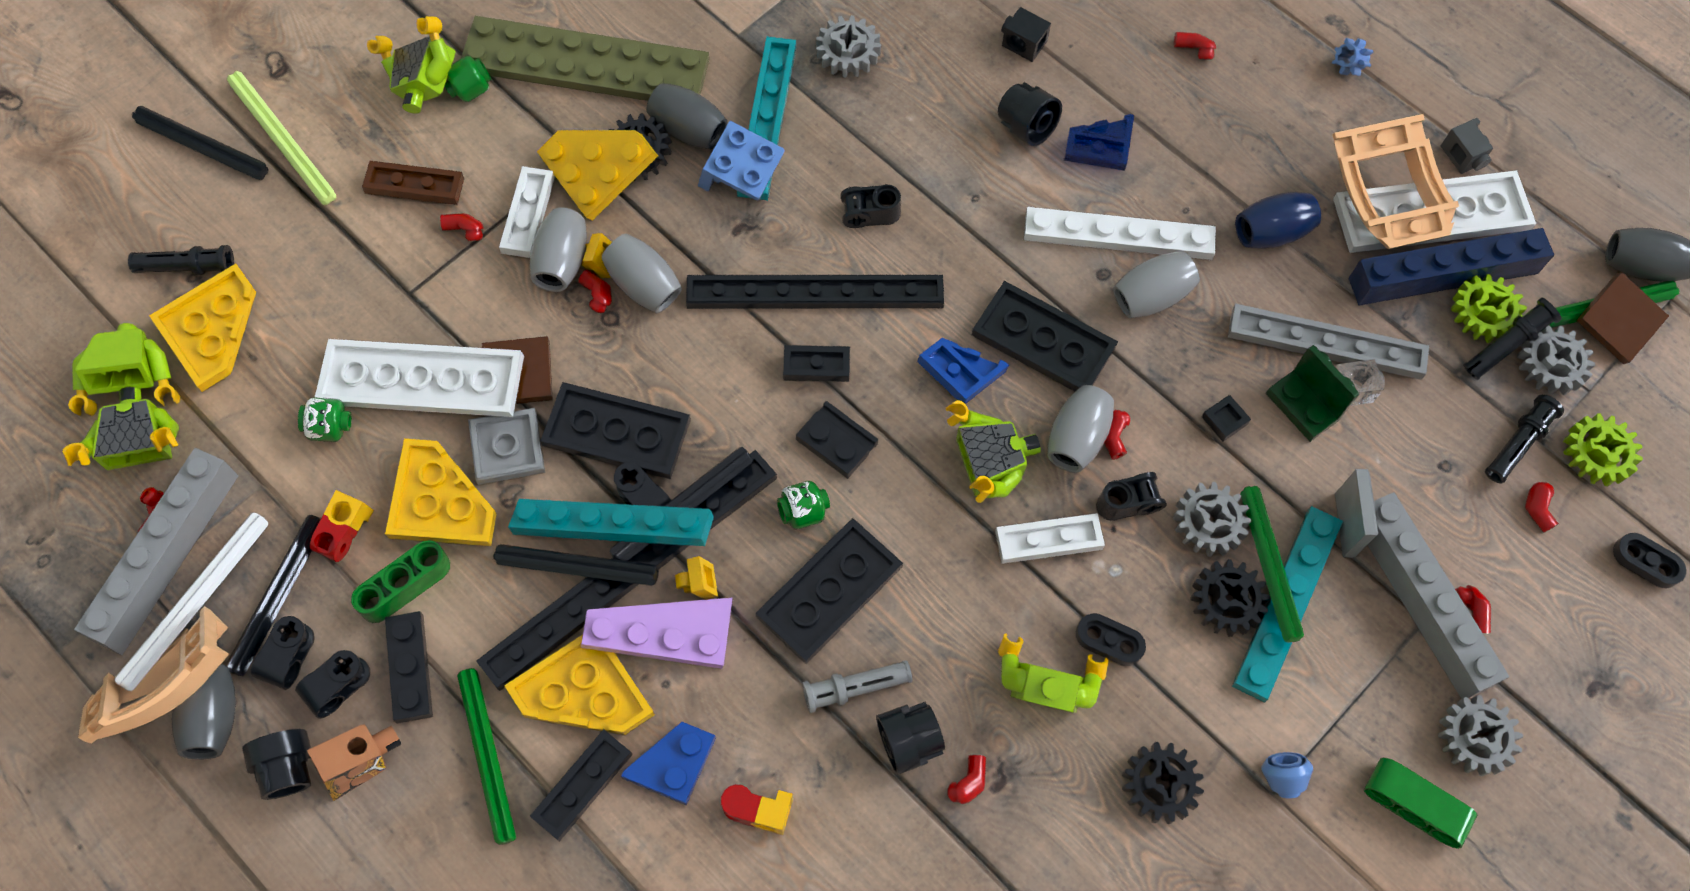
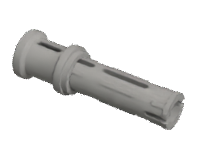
[802,660,913,713]

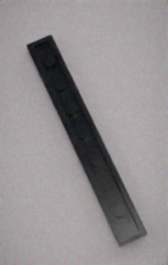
[686,275,944,309]

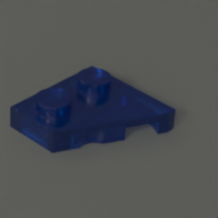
[1064,114,1134,171]

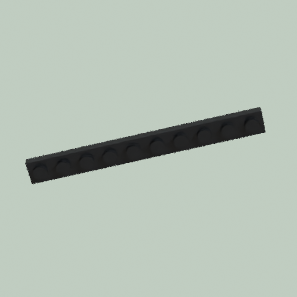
[476,450,777,691]

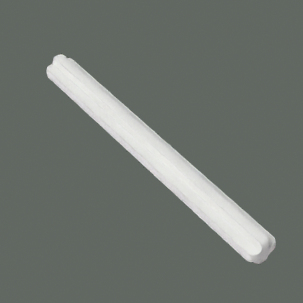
[114,513,268,691]

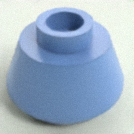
[1261,752,1313,798]

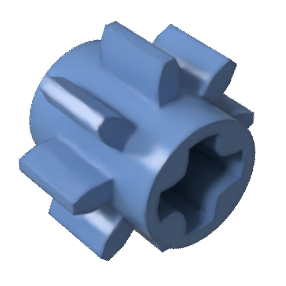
[1332,38,1374,76]

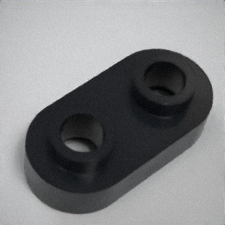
[1613,533,1687,588]
[1076,613,1146,666]

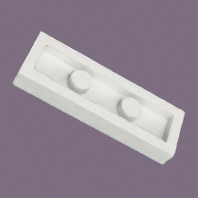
[499,166,555,258]
[995,513,1105,564]

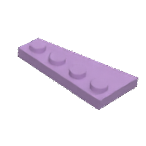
[581,597,733,669]

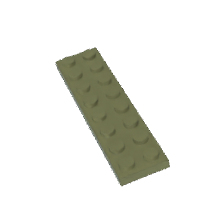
[461,15,710,101]

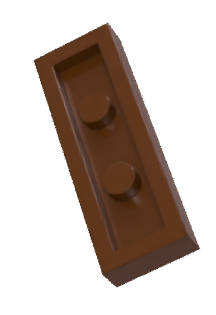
[362,161,465,205]

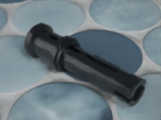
[128,245,234,275]
[1463,297,1562,380]
[1485,394,1564,484]

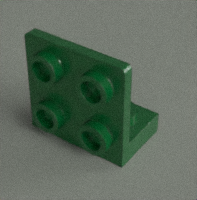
[1265,345,1359,442]

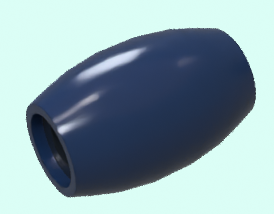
[1235,192,1321,249]

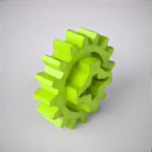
[1451,274,1527,343]
[1563,413,1643,486]

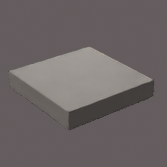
[468,408,545,485]
[1335,469,1378,558]

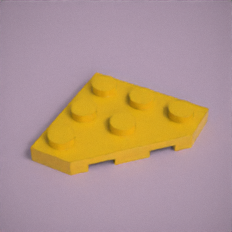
[537,130,658,221]
[149,263,256,392]
[385,438,497,546]
[504,634,655,735]

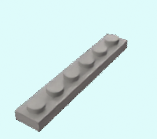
[1228,303,1429,380]

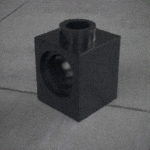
[1001,7,1051,62]

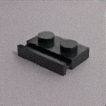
[796,401,878,479]

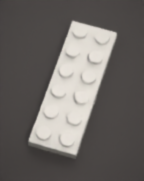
[1333,170,1536,253]
[315,339,524,417]

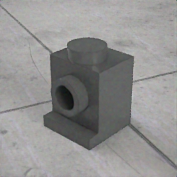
[1441,118,1493,174]

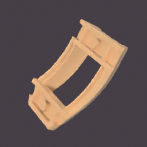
[1332,114,1459,250]
[78,606,229,744]

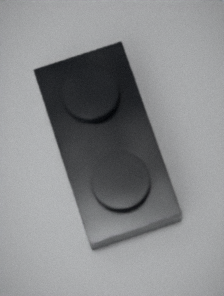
[783,345,850,382]

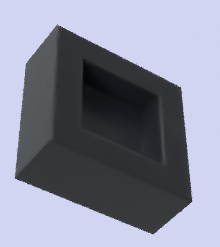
[1202,395,1251,442]

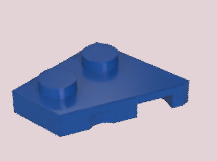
[917,338,1009,404]
[621,722,716,805]

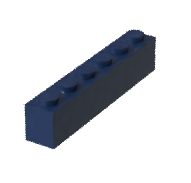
[1348,228,1554,306]

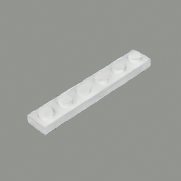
[1024,207,1216,260]

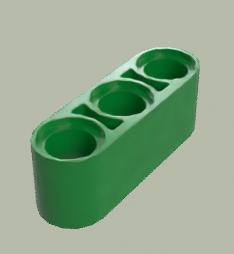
[351,540,450,623]
[1364,757,1478,849]

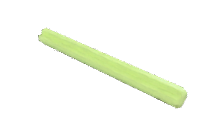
[227,71,336,205]

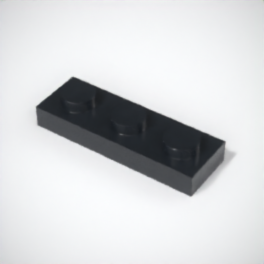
[385,611,433,724]
[530,729,633,842]

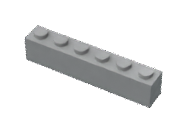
[74,448,238,655]
[1368,492,1510,699]

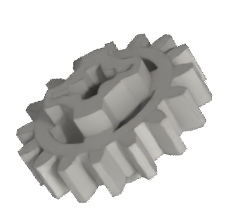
[816,15,881,78]
[1517,325,1595,395]
[1173,482,1251,557]
[1438,695,1523,776]

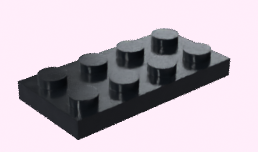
[971,281,1118,392]
[541,382,691,479]
[756,518,903,664]

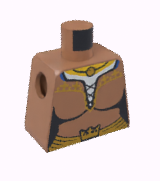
[307,724,401,801]

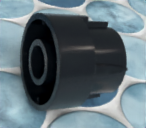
[998,82,1062,146]
[876,702,945,775]
[242,729,311,800]

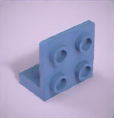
[698,121,785,200]

